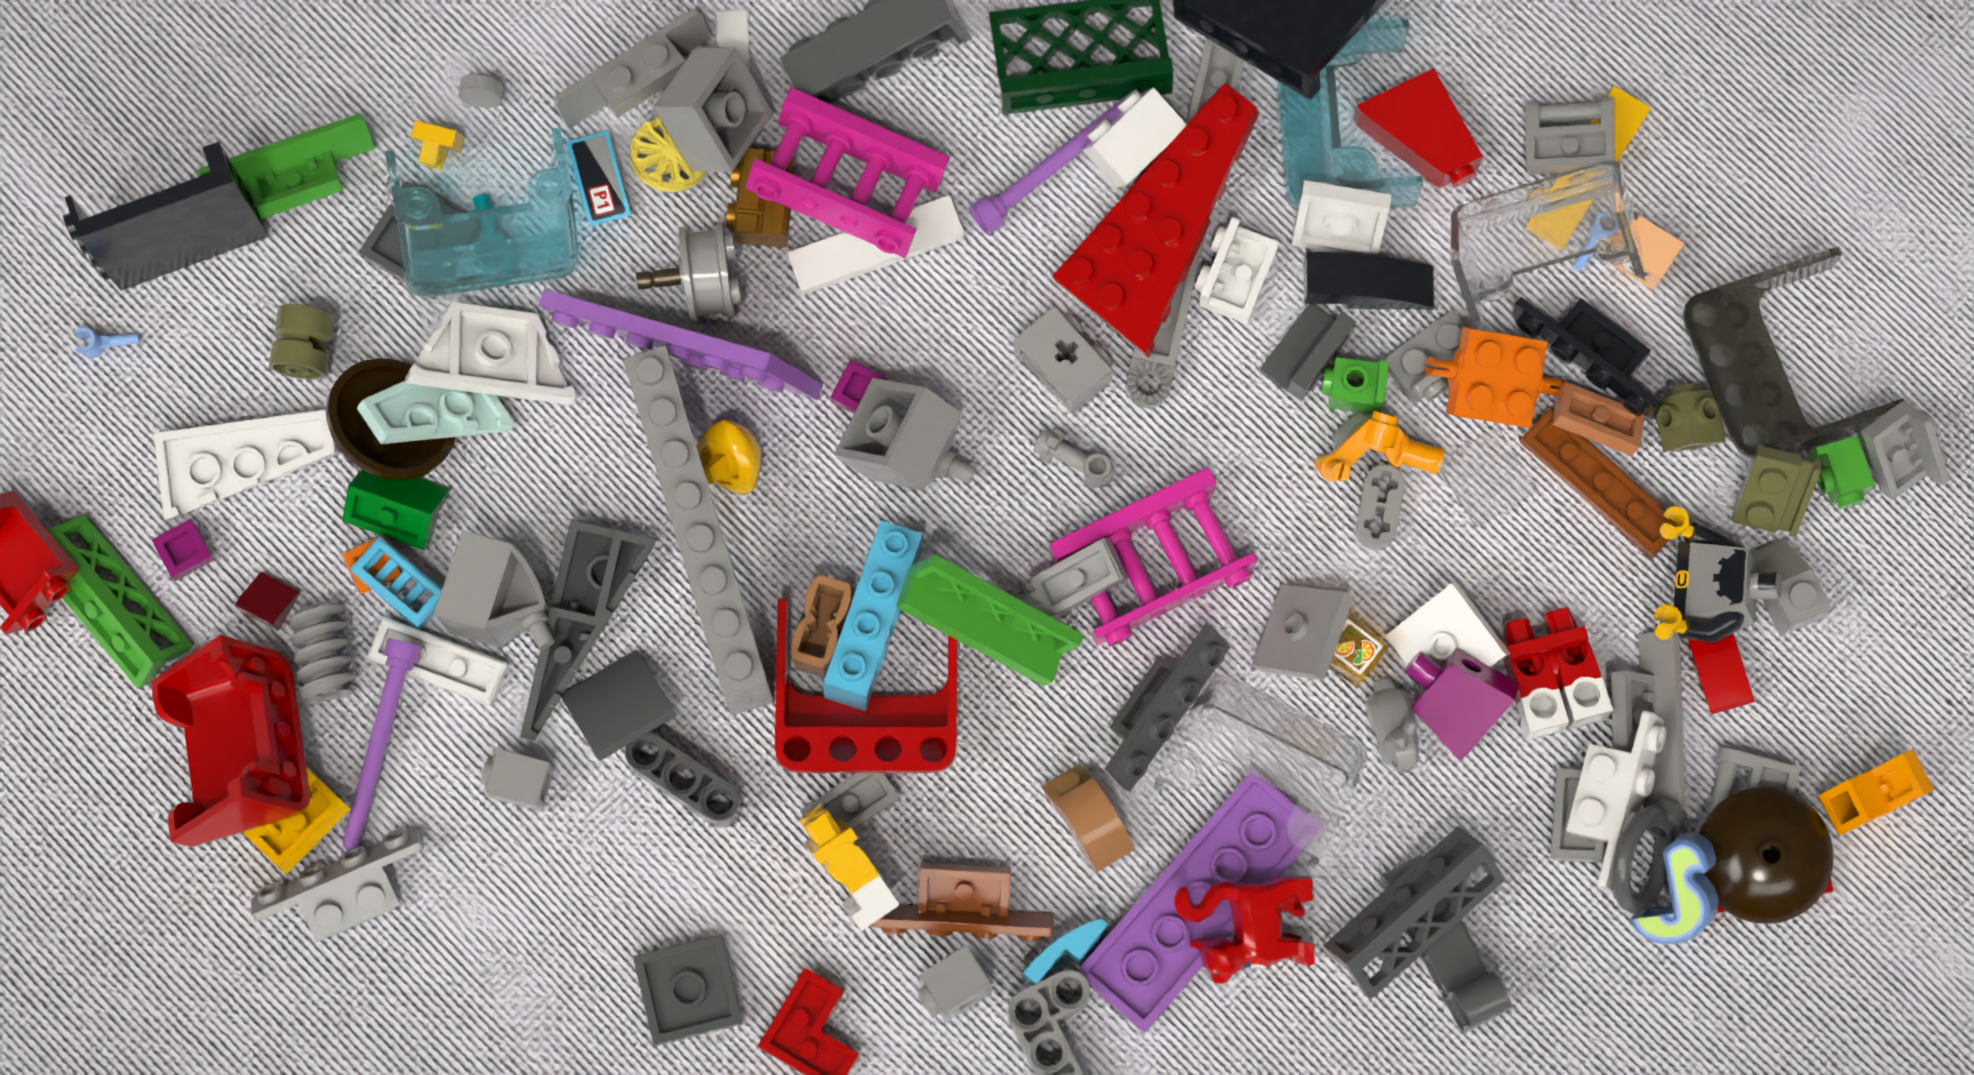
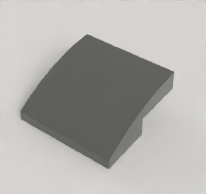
[561,650,677,762]

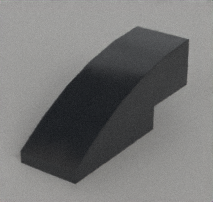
[1304,252,1434,310]

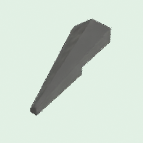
[520,519,656,741]

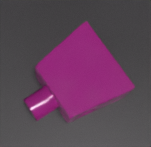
[1404,649,1520,760]

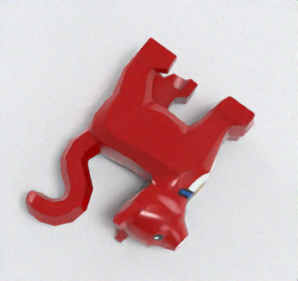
[1174,875,1315,984]

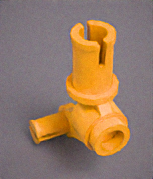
[1314,410,1444,481]

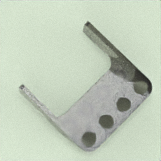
[1682,246,1905,458]

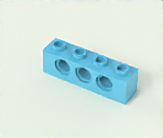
[823,520,923,712]

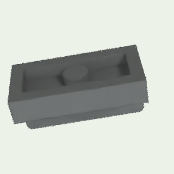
[1261,304,1356,402]

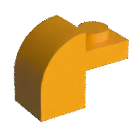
[1818,749,1934,836]

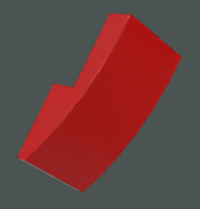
[1688,633,1755,715]

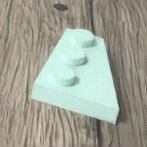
[357,381,515,444]

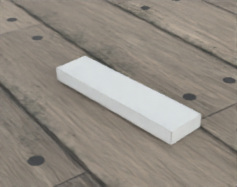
[786,195,965,296]

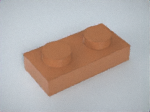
[1552,381,1645,456]

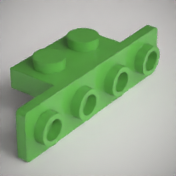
[197,114,375,219]

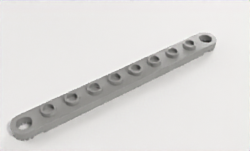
[1126,38,1245,408]

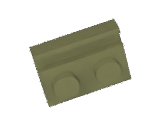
[1733,445,1822,537]

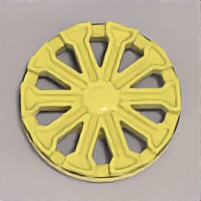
[630,117,708,192]

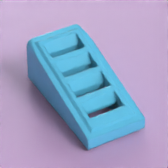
[350,536,442,630]

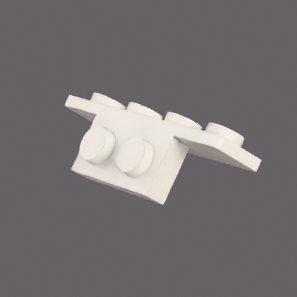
[1566,710,1666,893]

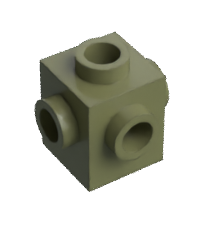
[1657,384,1726,452]

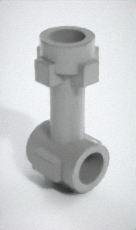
[1033,428,1114,489]

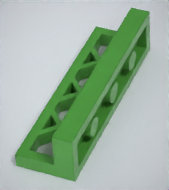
[48,515,193,689]
[896,554,1083,686]

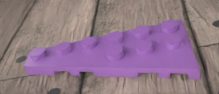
[538,289,823,400]

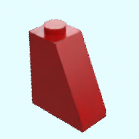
[1353,68,1483,189]

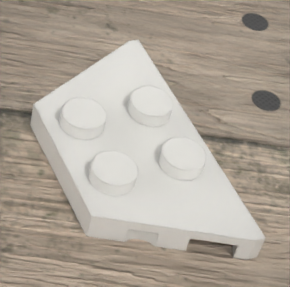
[405,302,576,405]

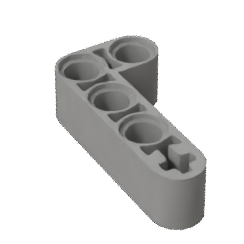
[1008,970,1090,1075]

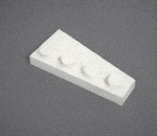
[153,410,337,522]

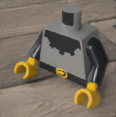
[1653,506,1782,644]

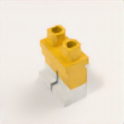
[798,804,900,931]

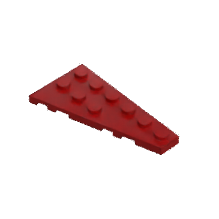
[1052,83,1260,358]

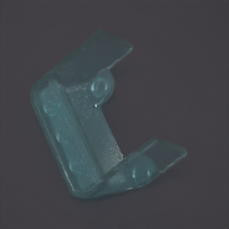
[1276,19,1423,210]
[385,128,579,297]

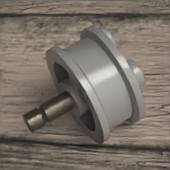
[636,222,743,323]

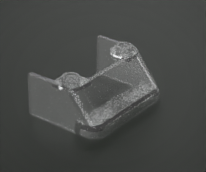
[1450,160,1644,322]

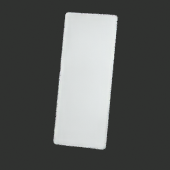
[716,10,750,72]

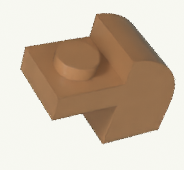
[1042,764,1135,872]

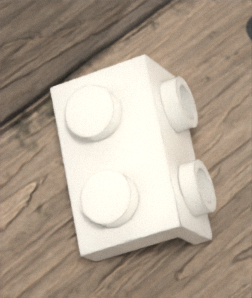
[1195,216,1280,324]

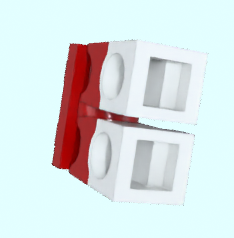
[1503,607,1613,741]

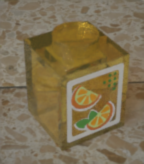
[1329,615,1389,689]

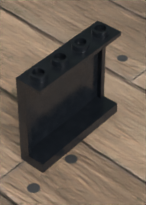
[1172,0,1402,100]
[63,141,268,291]

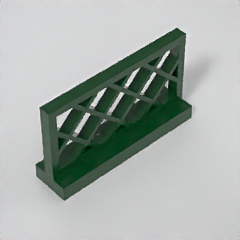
[989,0,1173,115]

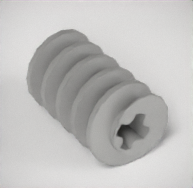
[288,603,355,702]

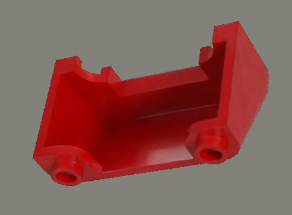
[151,635,310,847]

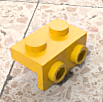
[242,767,351,875]

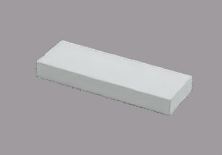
[367,617,509,707]

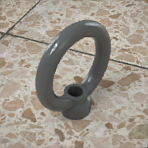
[1612,798,1687,913]

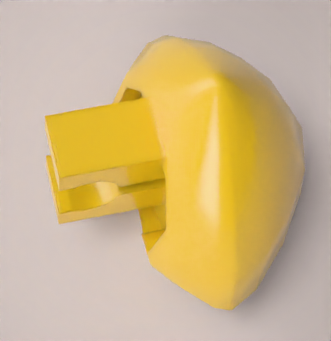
[696,419,762,495]

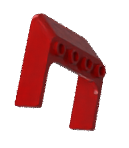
[774,598,958,773]

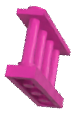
[745,87,950,258]
[1049,467,1257,647]

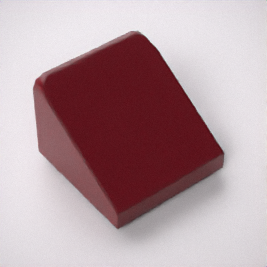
[234,572,300,631]

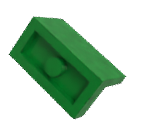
[342,469,450,550]

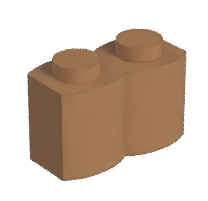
[791,575,852,678]

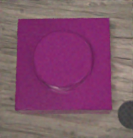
[830,360,889,413]
[152,519,214,581]

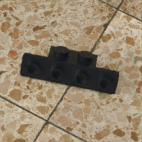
[1513,297,1660,420]

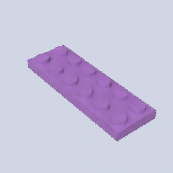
[1077,769,1322,1034]

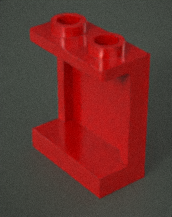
[0,491,80,635]

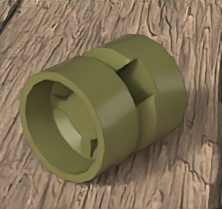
[268,304,336,380]

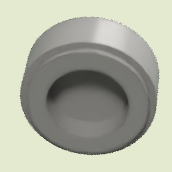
[458,73,503,108]

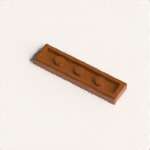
[1519,407,1678,559]

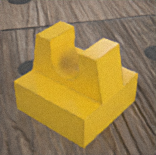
[411,120,465,171]

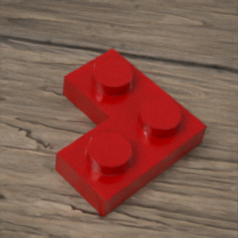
[757,968,860,1075]

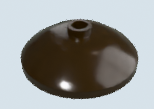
[326,358,455,480]
[1699,787,1834,924]

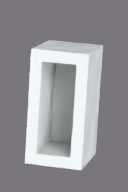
[1082,87,1187,188]

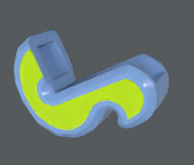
[1630,833,1719,944]

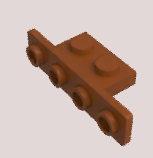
[871,863,1054,942]

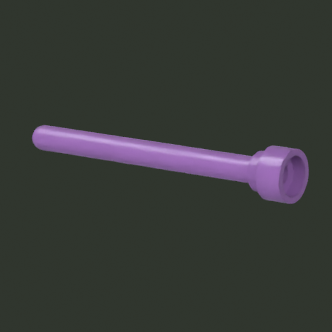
[968,95,1127,235]
[342,638,423,851]

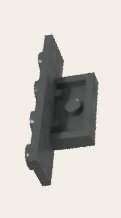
[1104,623,1230,792]

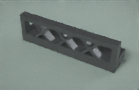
[1323,826,1506,1000]

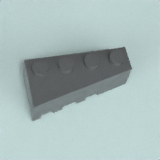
[779,0,972,104]

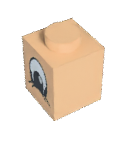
[1610,216,1684,291]

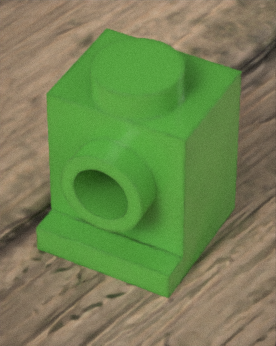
[1321,357,1389,414]
[1806,435,1875,509]

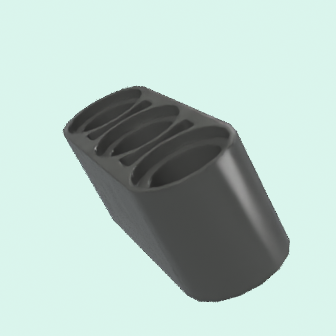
[625,732,742,827]

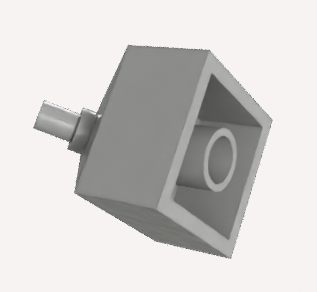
[653,47,773,172]
[834,378,976,490]
[434,530,555,650]

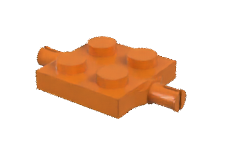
[1425,327,1565,428]

